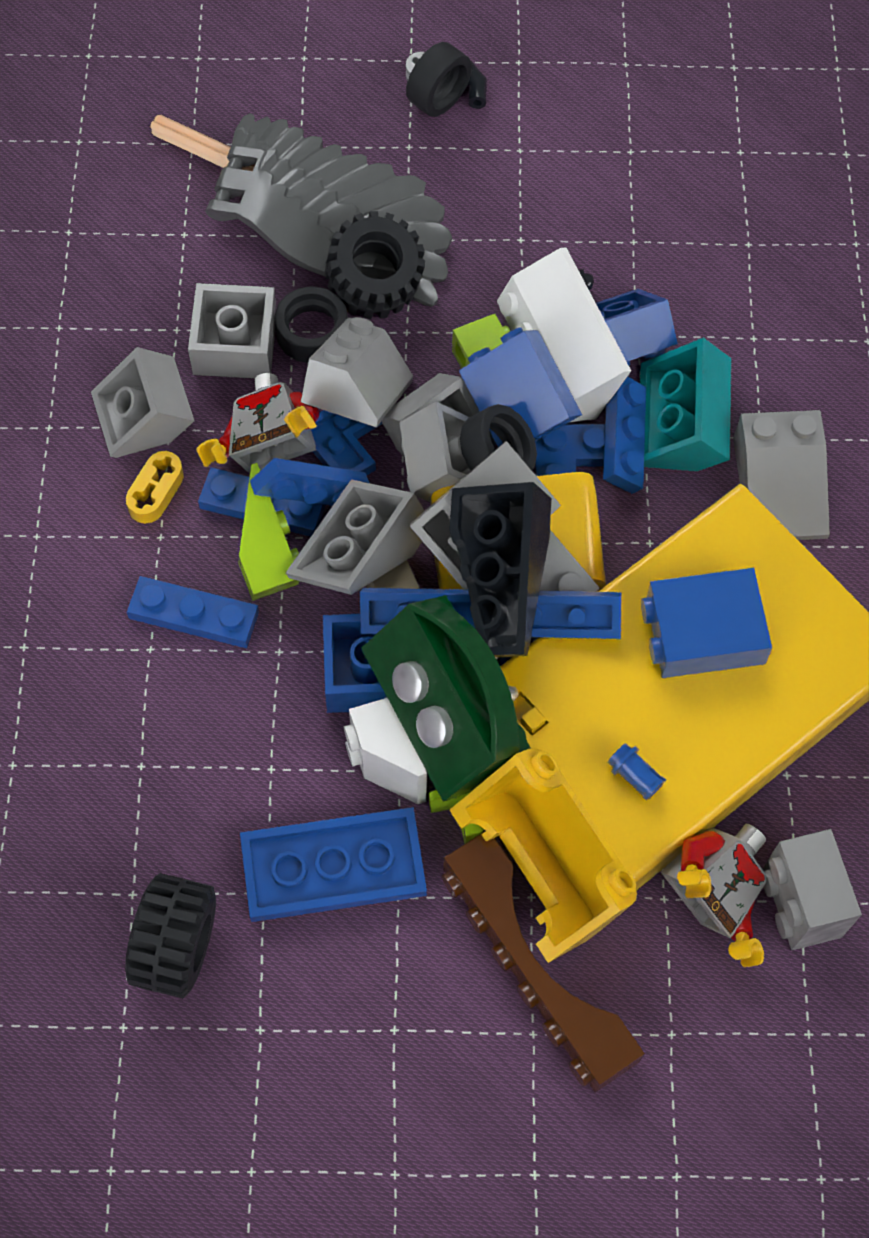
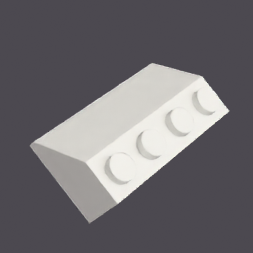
[497,248,631,422]

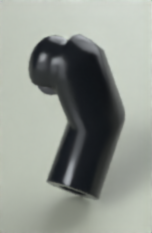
[468,61,487,109]

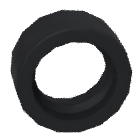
[406,41,472,117]
[274,286,348,363]
[460,404,537,471]

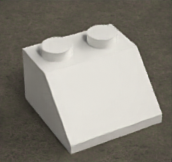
[344,698,427,804]

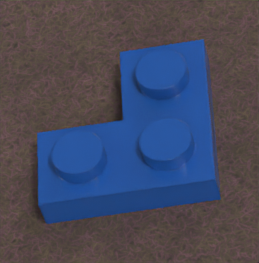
[311,410,383,475]
[535,424,605,476]

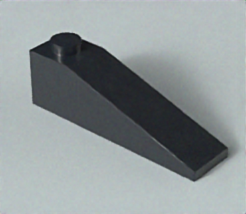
[449,482,552,657]

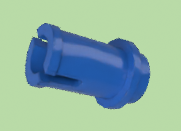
[607,743,666,801]

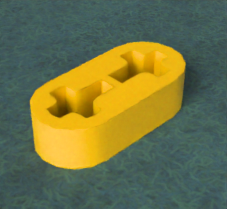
[126,451,184,524]

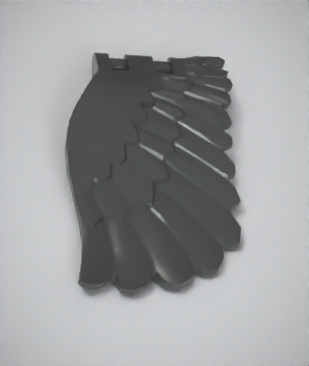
[205,113,452,307]

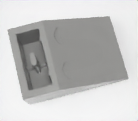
[410,441,561,590]

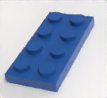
[240,807,427,922]

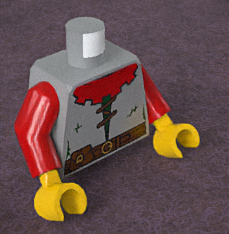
[196,373,320,473]
[661,823,767,967]

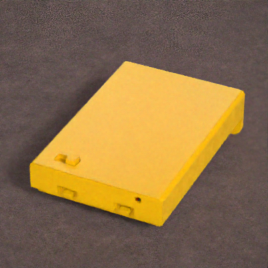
[500,484,869,891]

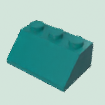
[640,337,731,471]

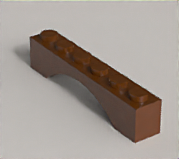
[441,832,645,1093]

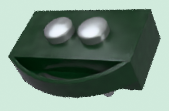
[361,595,531,802]

